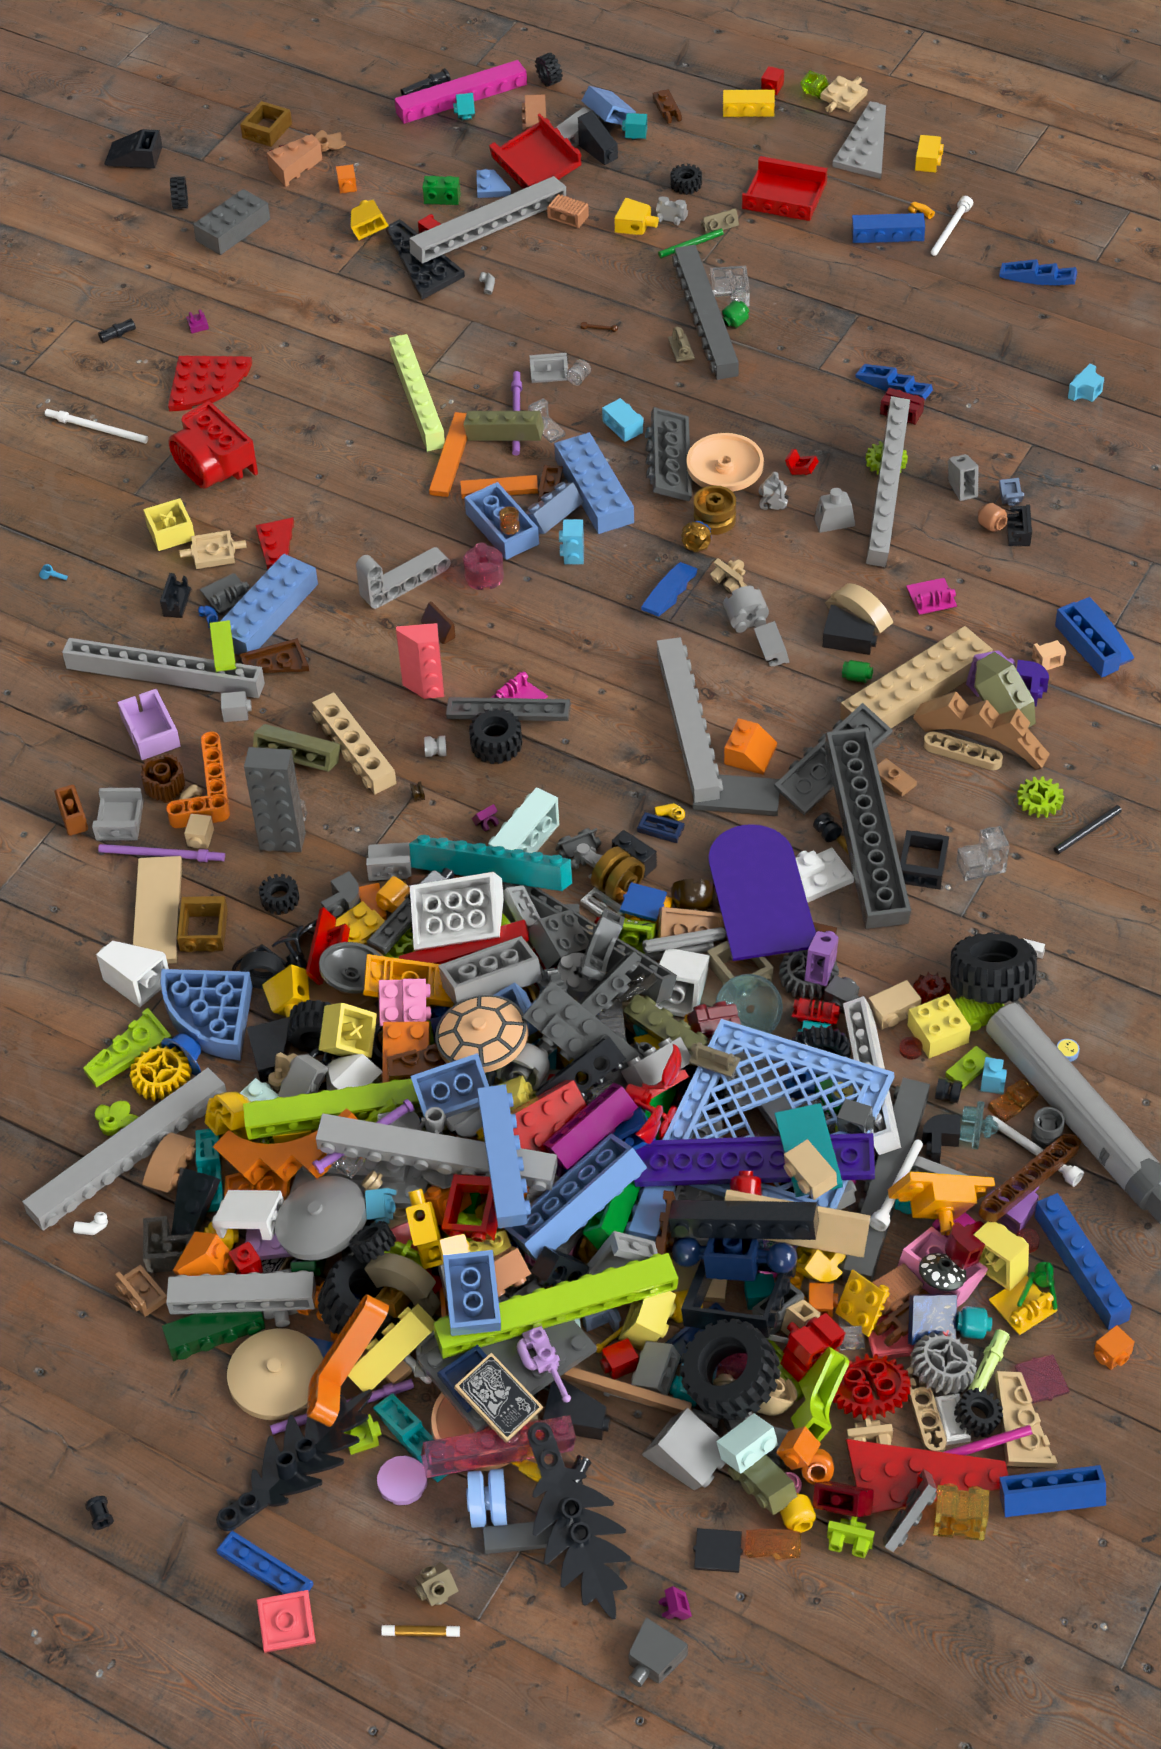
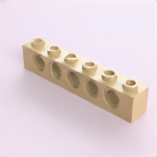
[312,692,397,794]

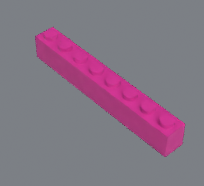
[395,60,527,124]

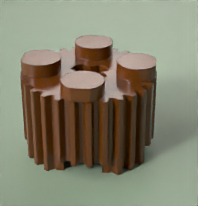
[141,753,185,803]

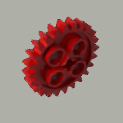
[833,1354,911,1420]

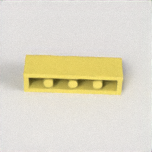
[348,1304,435,1392]

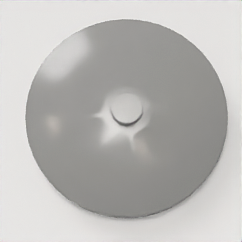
[275,1176,367,1260]

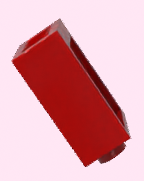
[441,1174,498,1242]

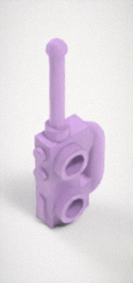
[516,1326,571,1403]

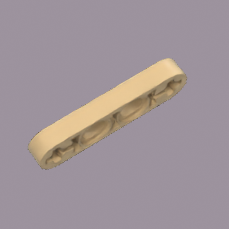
[924,732,1003,770]
[906,1367,947,1452]

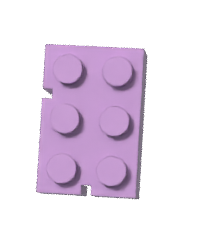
[118,689,181,760]

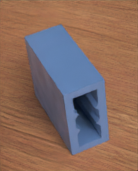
[582,86,636,125]

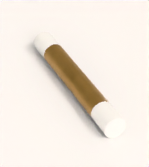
[382,1625,460,1637]

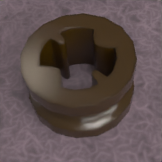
[410,782,425,802]

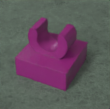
[186,310,209,334]
[471,804,499,832]
[658,1586,692,1620]

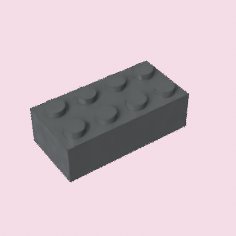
[193,189,270,255]

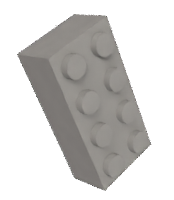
[438,936,542,1005]

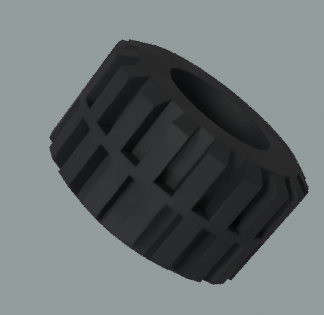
[469,708,522,764]
[287,1000,331,1055]

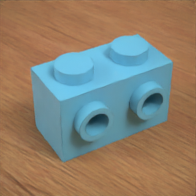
[602,398,644,442]
[559,519,584,564]

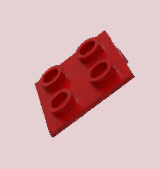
[791,998,840,1026]

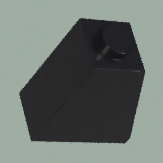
[578,110,618,165]
[822,605,878,655]
[247,1017,291,1083]
[543,1377,611,1440]

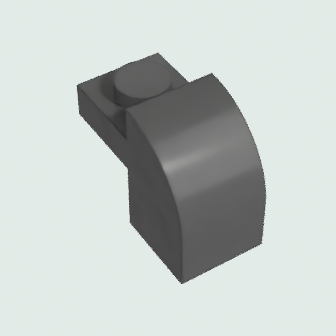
[321,871,361,917]

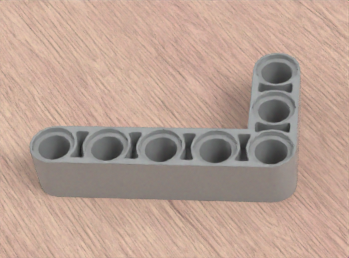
[356,547,451,609]

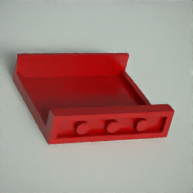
[489,113,582,189]
[742,156,828,221]

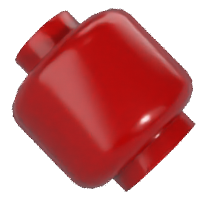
[730,1171,762,1196]

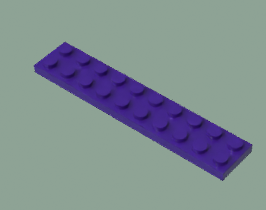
[635,1133,875,1187]

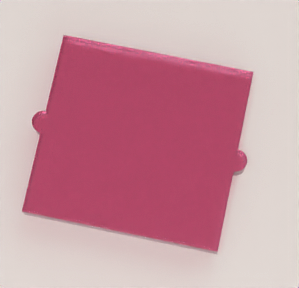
[1015,1354,1070,1404]

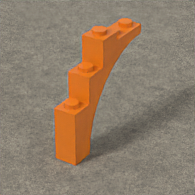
[213,1108,358,1185]

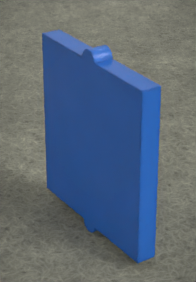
[620,882,667,922]

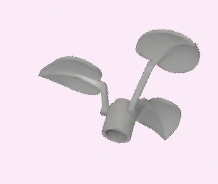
[378,1107,482,1189]

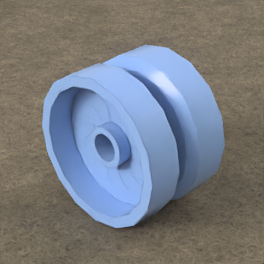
[466,1469,507,1528]

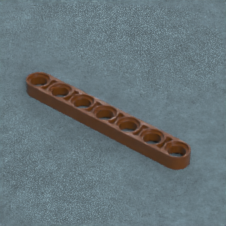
[979,1133,1081,1222]

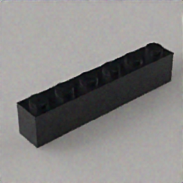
[668,1200,819,1240]

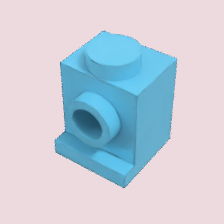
[981,1057,1007,1095]
[365,1188,396,1224]

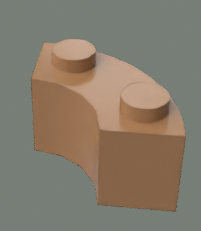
[142,1133,196,1193]

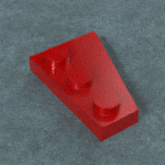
[256,517,294,570]

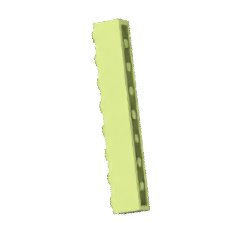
[389,334,445,452]

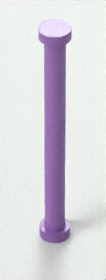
[312,1099,415,1174]

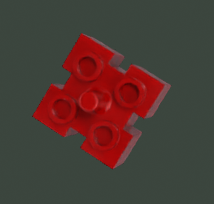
[780,1313,846,1383]

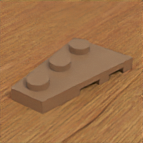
[657,907,724,952]

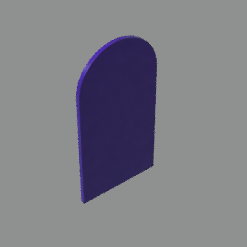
[709,825,816,961]

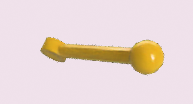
[596,1326,623,1353]

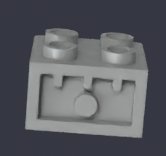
[366,842,412,881]
[502,885,540,929]

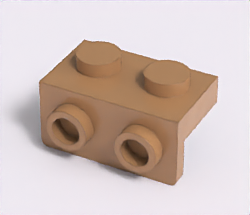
[115,1264,167,1317]

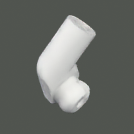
[73,1212,108,1235]

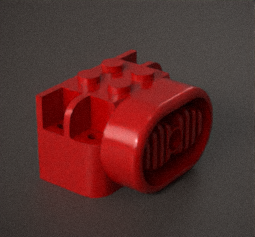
[168,401,258,489]

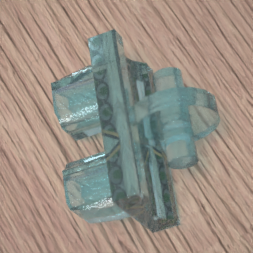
[960,1101,999,1149]

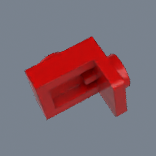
[785,449,819,475]
[229,1242,263,1274]

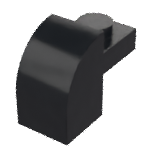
[922,1114,961,1164]

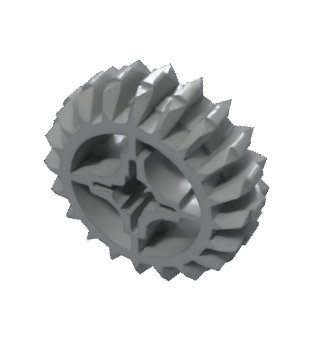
[910,1331,977,1396]

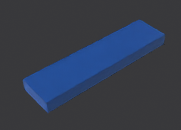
[216,1531,313,1595]

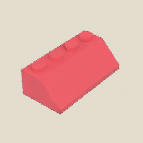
[396,623,444,699]

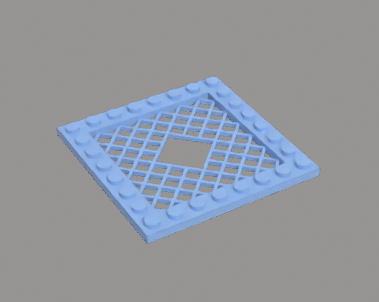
[662,1019,894,1209]

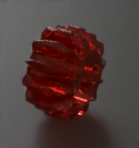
[913,971,951,1004]

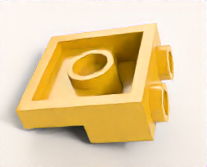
[335,901,385,946]

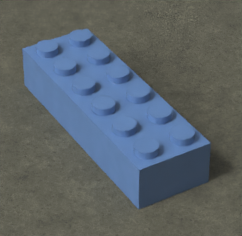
[554,432,634,534]
[221,554,318,656]
[504,1133,647,1261]

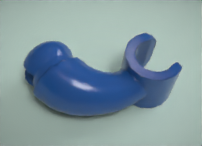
[198,605,219,628]

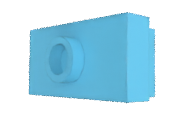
[1068,364,1104,402]

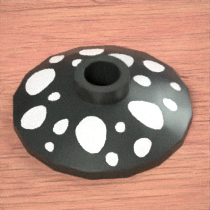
[919,1253,967,1291]

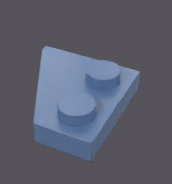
[477,169,511,198]

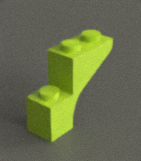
[791,1347,849,1442]

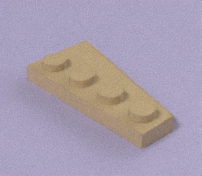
[995,1371,1058,1468]

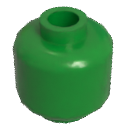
[722,301,749,328]

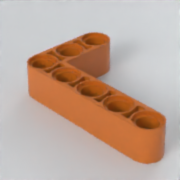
[166,732,230,828]
[307,1294,389,1427]

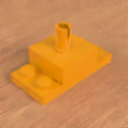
[363,954,454,1007]
[888,1172,995,1236]

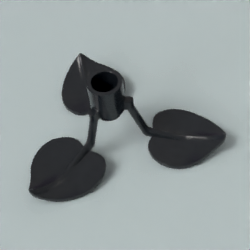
[232,919,317,971]

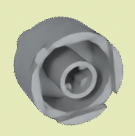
[723,586,769,633]
[556,953,598,1002]
[497,1043,550,1091]

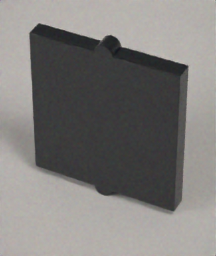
[693,1528,743,1573]

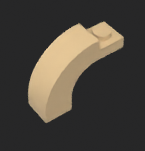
[825,583,893,634]

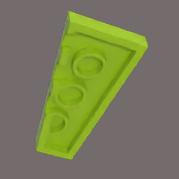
[83,1007,172,1088]

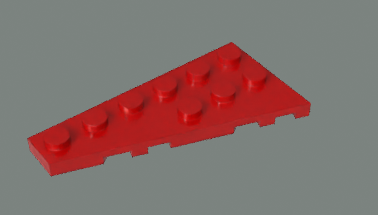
[845,1439,1009,1514]

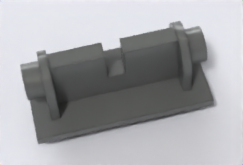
[555,828,601,859]

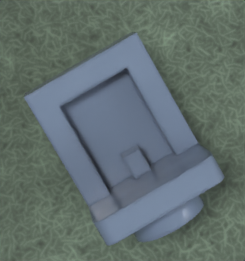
[998,478,1024,506]
[582,1308,621,1332]

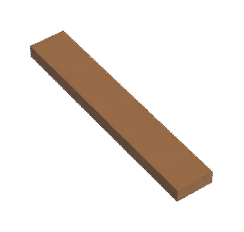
[560,1367,693,1414]

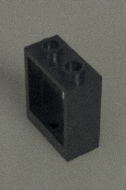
[900,830,949,890]

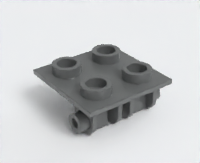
[200,573,250,614]

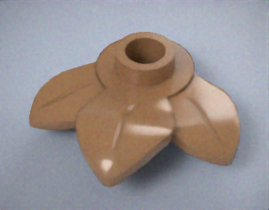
[315,130,346,152]

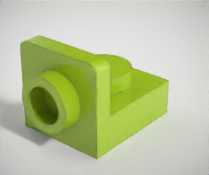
[344,1414,382,1455]

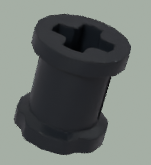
[85,1496,114,1530]

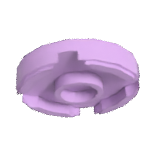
[377,1456,427,1505]

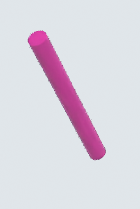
[944,1424,1033,1455]

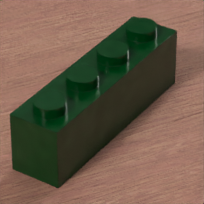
[162,1311,266,1361]

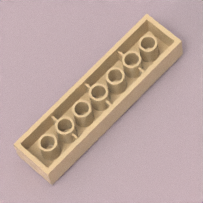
[840,626,993,728]

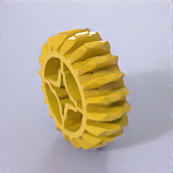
[130,1045,192,1102]

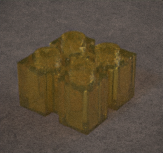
[933,1484,990,1541]

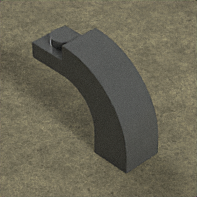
[579,909,625,982]

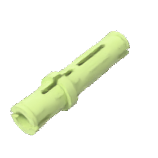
[967,1329,1010,1392]

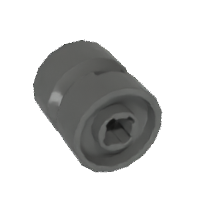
[1031,1107,1065,1149]

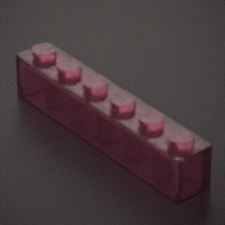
[421,1415,576,1478]

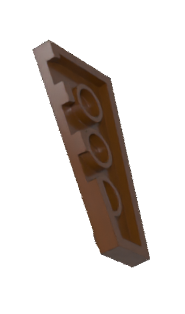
[387,1044,447,1081]

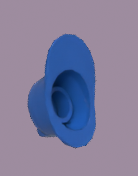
[161,1033,201,1076]

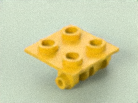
[835,1270,890,1337]
[989,1275,1057,1335]

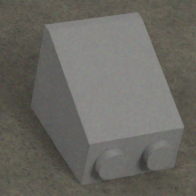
[642,1408,726,1490]

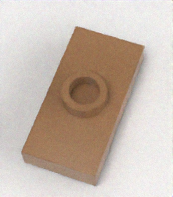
[877,758,917,797]

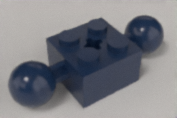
[671,1238,797,1281]

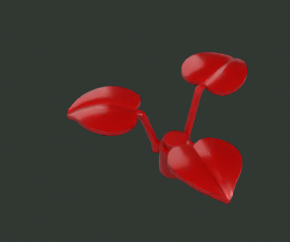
[625,1044,682,1144]

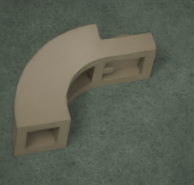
[365,1253,441,1317]

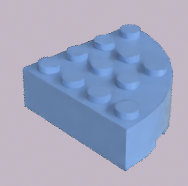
[161,969,253,1060]

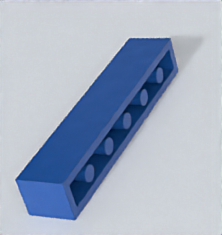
[1034,1193,1132,1330]

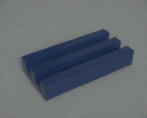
[637,812,684,843]

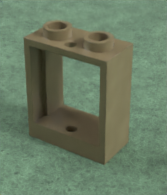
[707,940,774,1000]

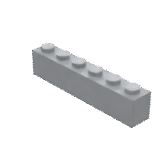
[166,1270,316,1314]

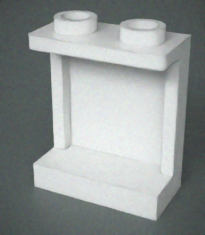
[212,1190,284,1240]

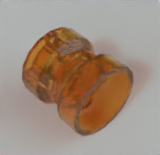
[499,507,520,534]

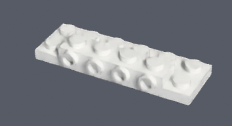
[795,848,854,902]

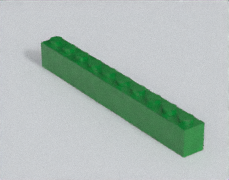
[583,1083,679,1250]

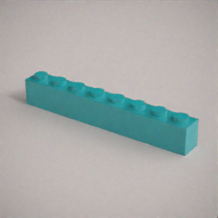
[409,835,572,891]

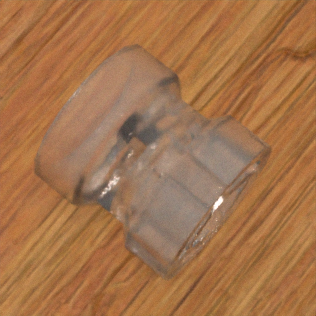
[566,359,591,385]

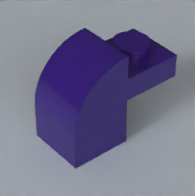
[1016,660,1049,707]

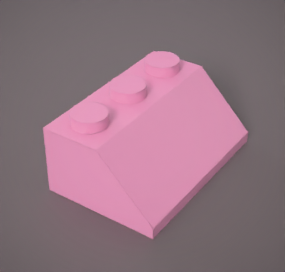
[897,1227,988,1308]

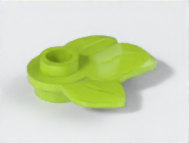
[95,1101,138,1136]

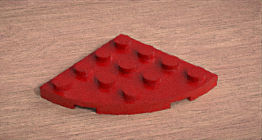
[168,355,252,411]

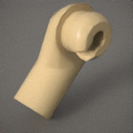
[179,784,203,800]

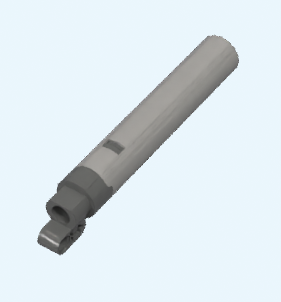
[986,1003,1161,1224]

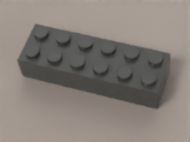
[244,747,306,852]

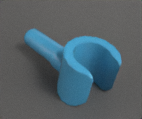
[39,564,68,581]

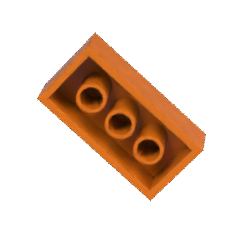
[382,1021,430,1083]

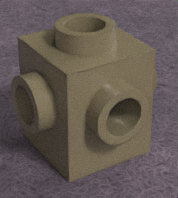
[414,1562,458,1606]

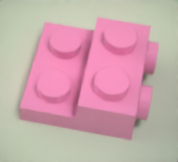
[378,979,431,1026]

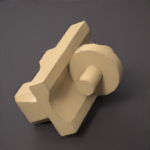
[710,558,747,594]
[268,1052,298,1090]
[846,1415,893,1445]

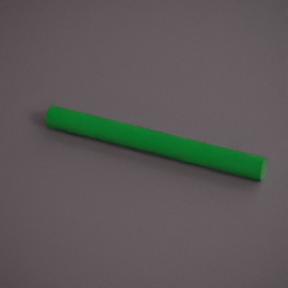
[658,228,724,258]

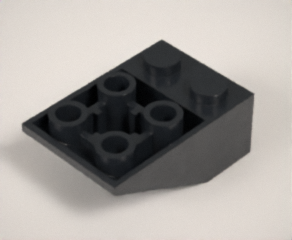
[104,129,162,169]

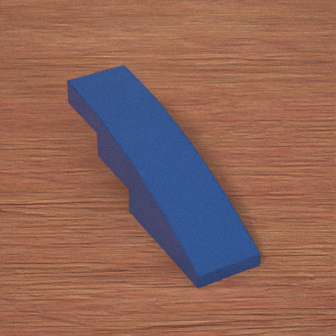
[999,259,1077,285]
[855,364,933,399]
[641,562,698,617]
[1076,597,1134,666]

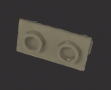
[701,208,739,234]
[668,327,695,362]
[689,1042,741,1077]

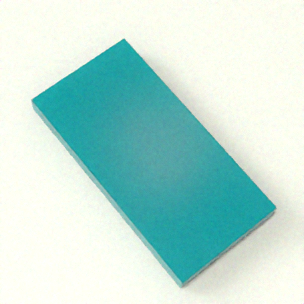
[775,1103,843,1197]

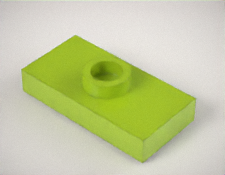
[945,1046,992,1090]

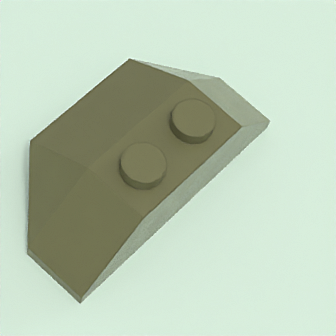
[974,652,1036,728]

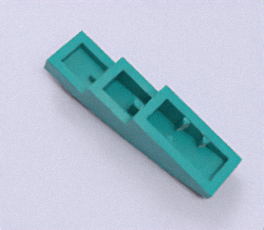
[195,1129,224,1212]
[373,1393,457,1483]

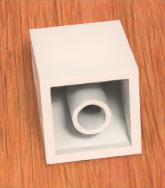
[96,941,169,1008]
[655,949,710,1017]

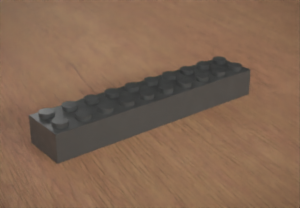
[825,727,911,929]

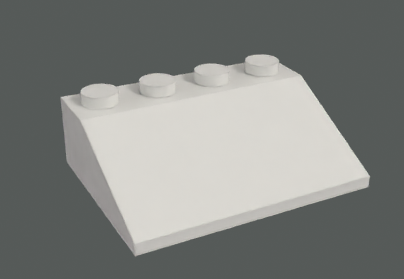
[410,872,503,951]

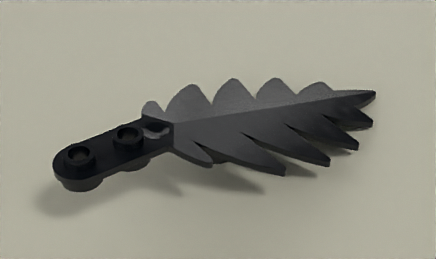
[216,1389,372,1531]
[527,1422,631,1619]

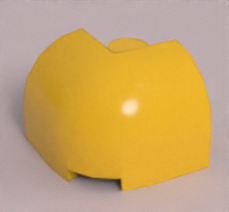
[204,1092,252,1142]
[792,1245,846,1282]

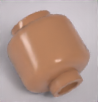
[978,503,1008,532]

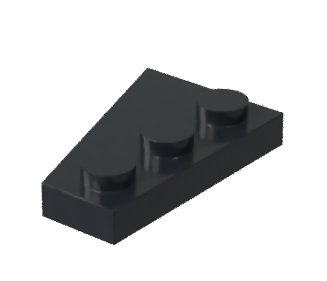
[171,1167,221,1244]

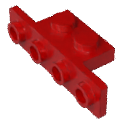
[306,907,350,985]

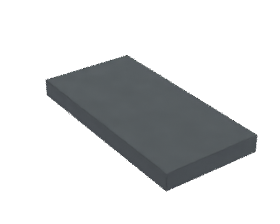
[693,774,780,816]

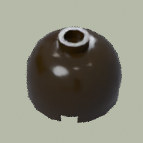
[671,879,714,911]

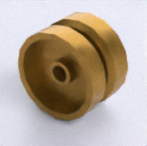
[694,485,736,535]
[591,847,645,903]

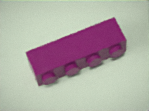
[543,1083,638,1169]

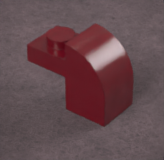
[945,1221,985,1270]

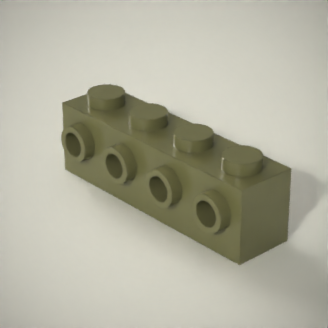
[463,411,544,441]
[253,724,340,772]
[623,994,709,1066]

